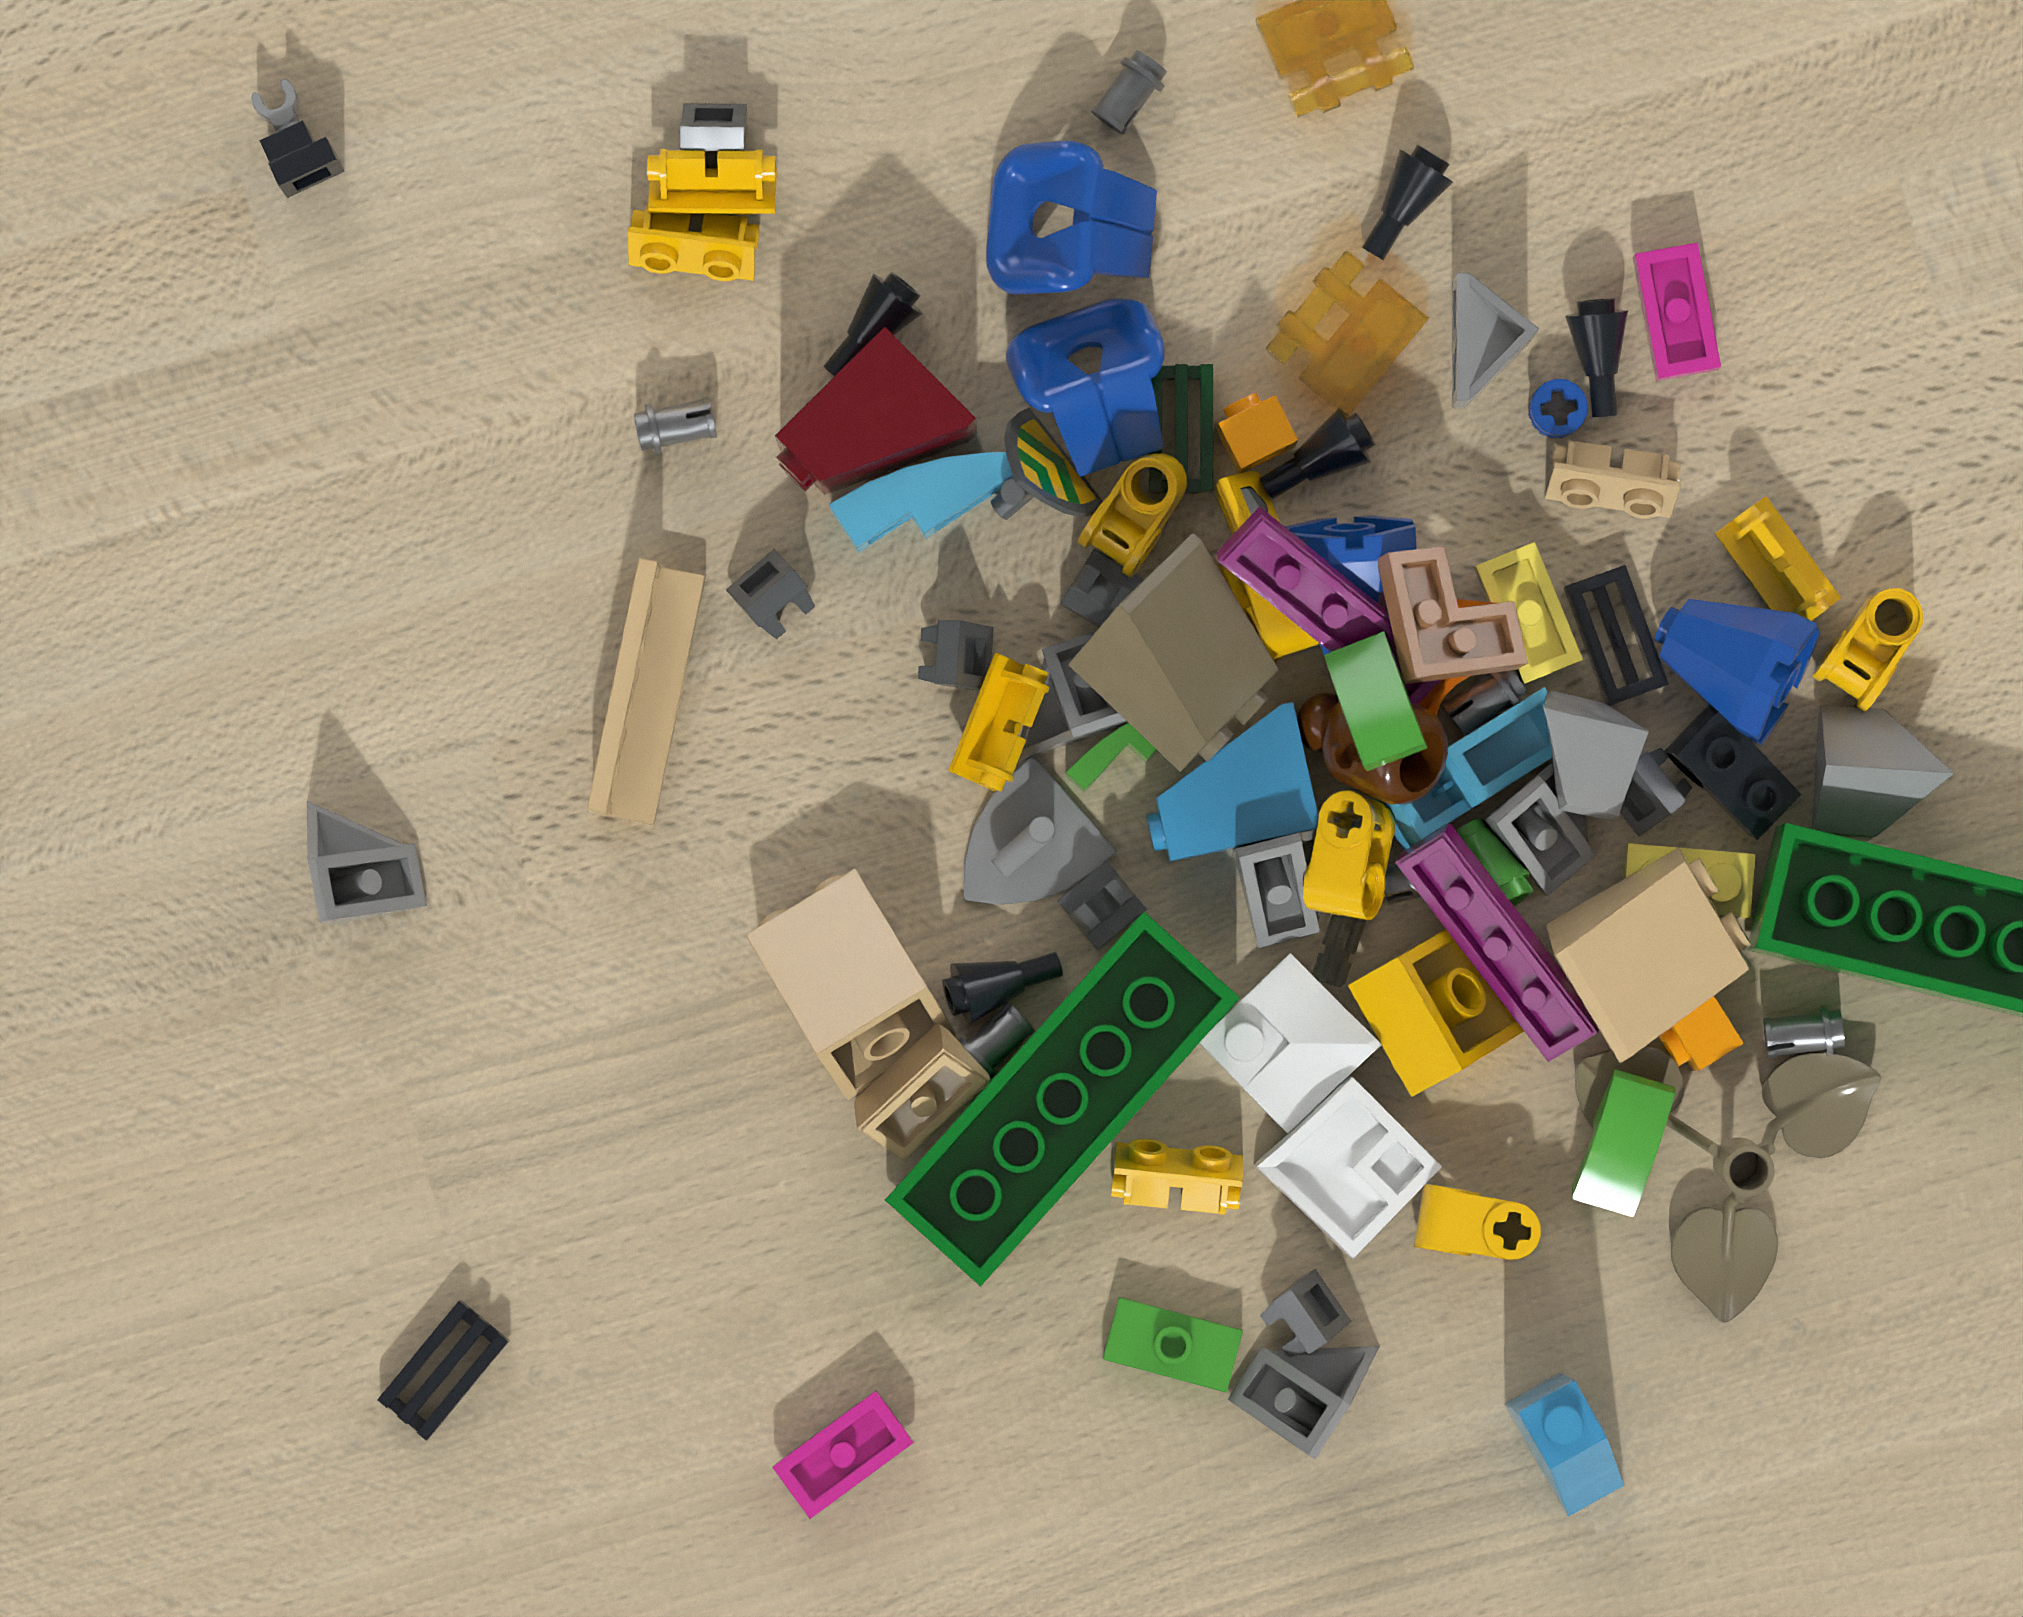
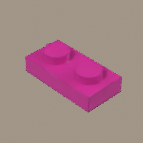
[1632,242,1721,381]
[772,1390,914,1519]

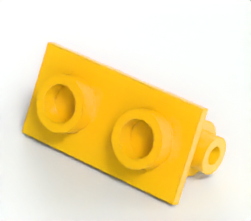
[647,149,777,215]
[628,205,760,281]
[1714,496,1841,621]
[948,652,1050,792]
[1111,1139,1243,1215]

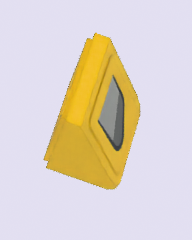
[1214,471,1280,535]

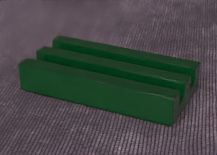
[1149,364,1213,493]

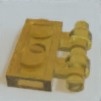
[1255,0,1414,117]
[1265,251,1429,418]

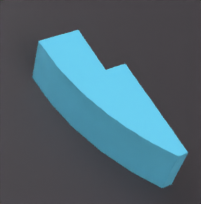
[829,452,1013,553]
[1370,687,1552,851]

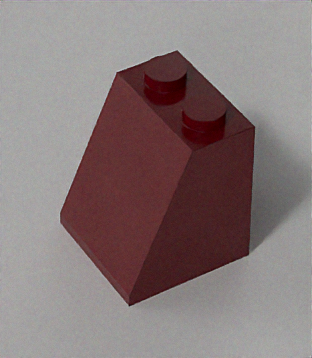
[775,327,977,495]

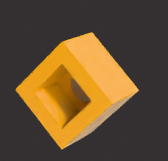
[1216,393,1298,474]
[1659,996,1744,1071]

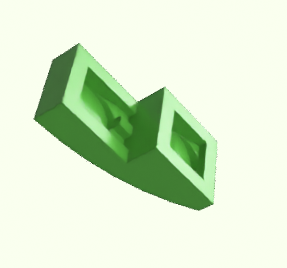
[1324,632,1428,771]
[1065,723,1157,793]
[1572,1069,1675,1217]

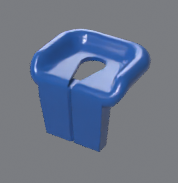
[986,141,1157,295]
[1005,299,1165,477]

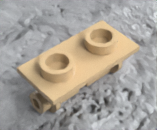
[1545,439,1681,519]

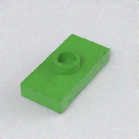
[1102,1297,1243,1393]

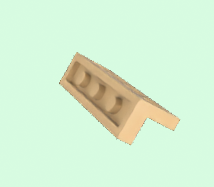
[587,558,706,826]

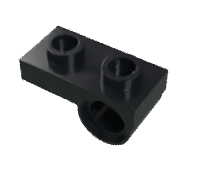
[1664,705,1802,840]

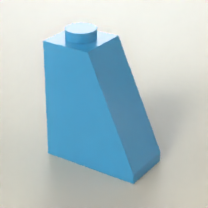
[1146,702,1318,863]
[1505,1373,1624,1517]

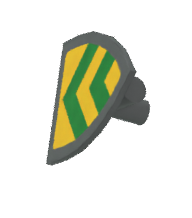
[991,407,1103,520]

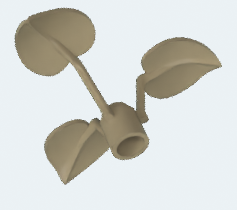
[1575,1045,1881,1323]

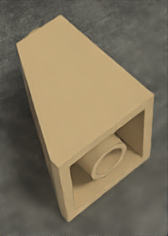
[1546,847,1751,1063]
[746,869,956,1100]

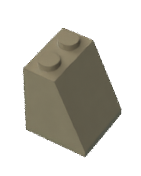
[1068,533,1279,772]

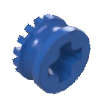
[1528,379,1588,439]

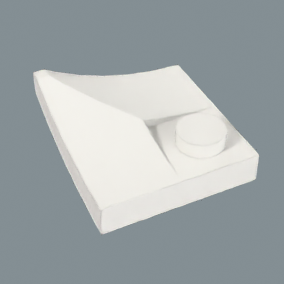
[1199,953,1382,1134]
[1254,1076,1442,1258]

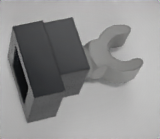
[251,79,345,198]

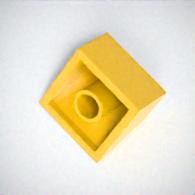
[1348,929,1524,1097]

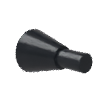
[1362,145,1453,260]
[824,272,923,376]
[1565,298,1628,417]
[1260,408,1376,499]
[942,952,1063,1025]

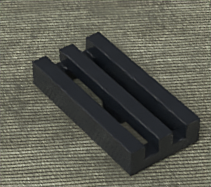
[1564,565,1669,706]
[377,1300,510,1441]

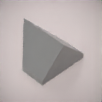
[1452,273,1539,408]
[1018,631,1128,761]
[1544,691,1649,821]
[1812,705,1954,837]
[1483,761,1595,896]
[307,801,427,925]
[1233,821,1356,948]
[1228,1346,1380,1459]

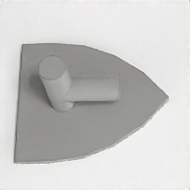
[964,756,1117,905]

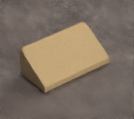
[854,1023,991,1160]

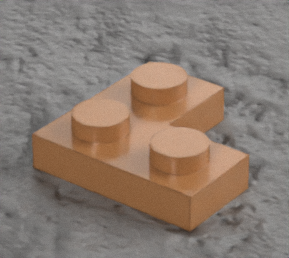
[1378,546,1528,684]

